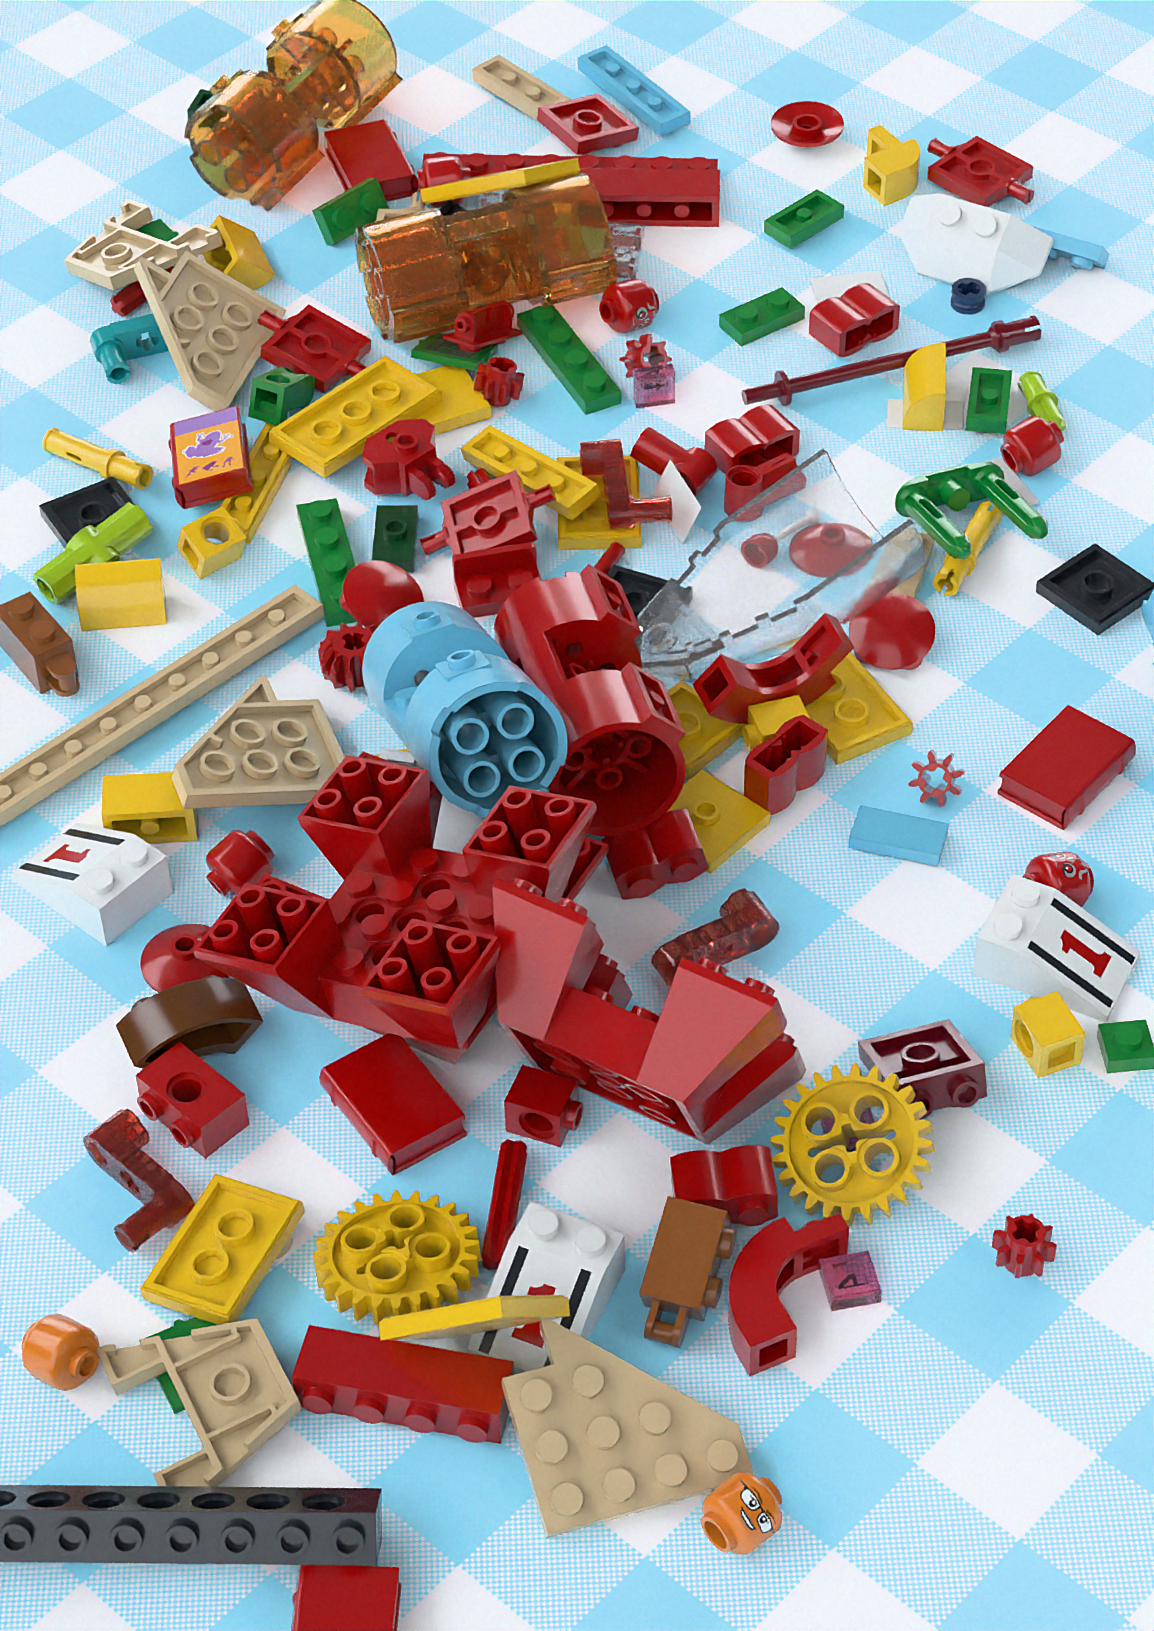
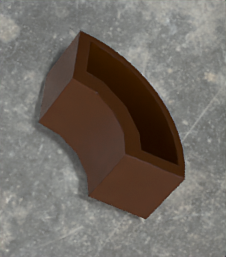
[115,975,264,1069]

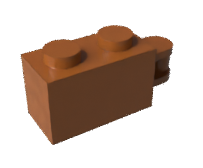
[0,591,80,697]
[639,1196,737,1348]

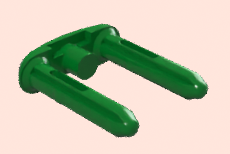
[895,462,1048,559]

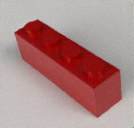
[568,168,720,227]
[292,1325,514,1444]

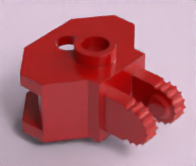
[362,418,456,501]

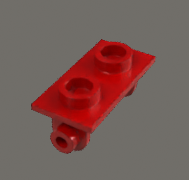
[443,300,522,352]

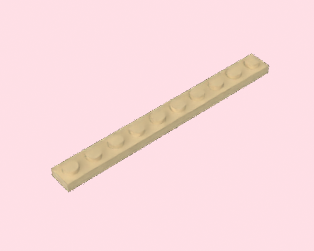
[0,584,324,827]

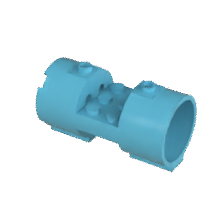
[362,601,568,818]

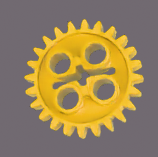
[770,1063,935,1227]
[313,1190,481,1325]

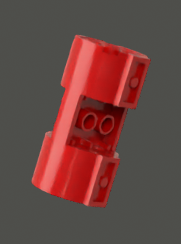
[493,564,686,837]

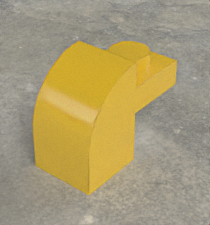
[863,124,920,206]

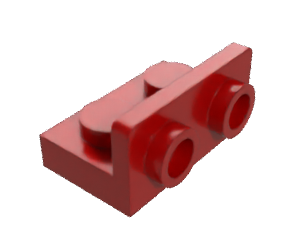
[452,542,542,618]

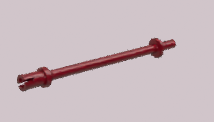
[741,315,1041,406]

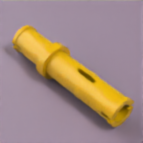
[42,427,153,490]
[933,501,1002,596]

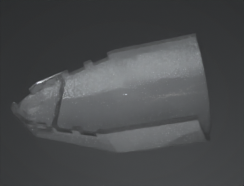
[635,448,926,683]

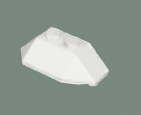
[898,193,1054,295]

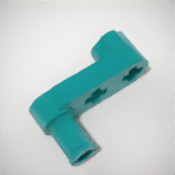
[89,314,169,384]

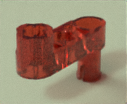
[579,439,672,530]
[651,888,779,987]
[83,1108,195,1253]

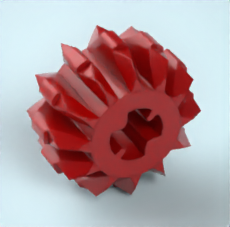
[318,621,377,693]

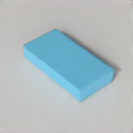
[848,805,949,867]

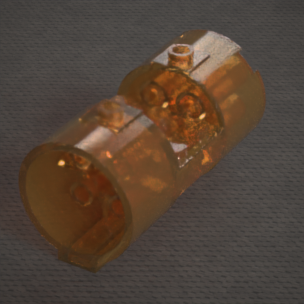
[184,0,403,212]
[355,173,618,344]

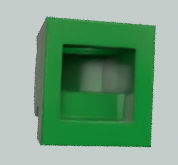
[248,367,315,425]

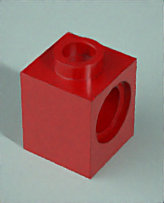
[504,1064,584,1148]

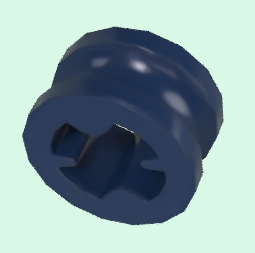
[950,278,986,315]

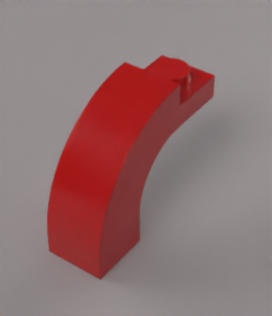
[692,613,855,724]
[728,1213,849,1377]

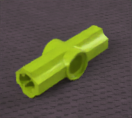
[33,502,153,605]

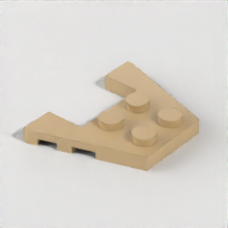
[64,199,223,291]
[96,1318,302,1487]

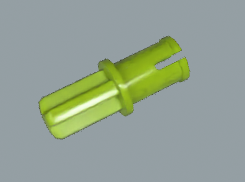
[1017,370,1066,431]

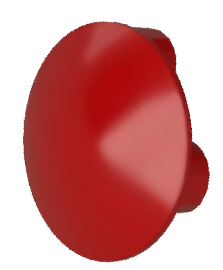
[339,560,424,628]
[849,592,935,670]

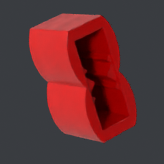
[809,283,900,357]
[704,405,800,475]
[744,715,828,815]
[601,809,709,900]
[670,1145,778,1226]

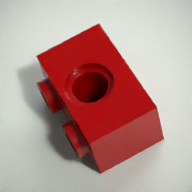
[135,1042,250,1159]

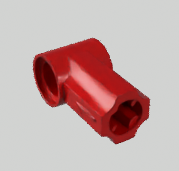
[630,426,717,496]
[724,452,802,520]

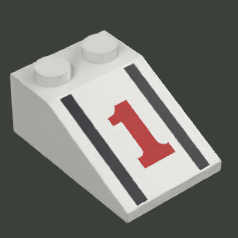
[10,823,173,946]
[972,874,1141,1023]
[467,1201,625,1374]

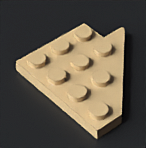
[134,250,287,411]
[172,676,345,809]
[501,1319,755,1539]

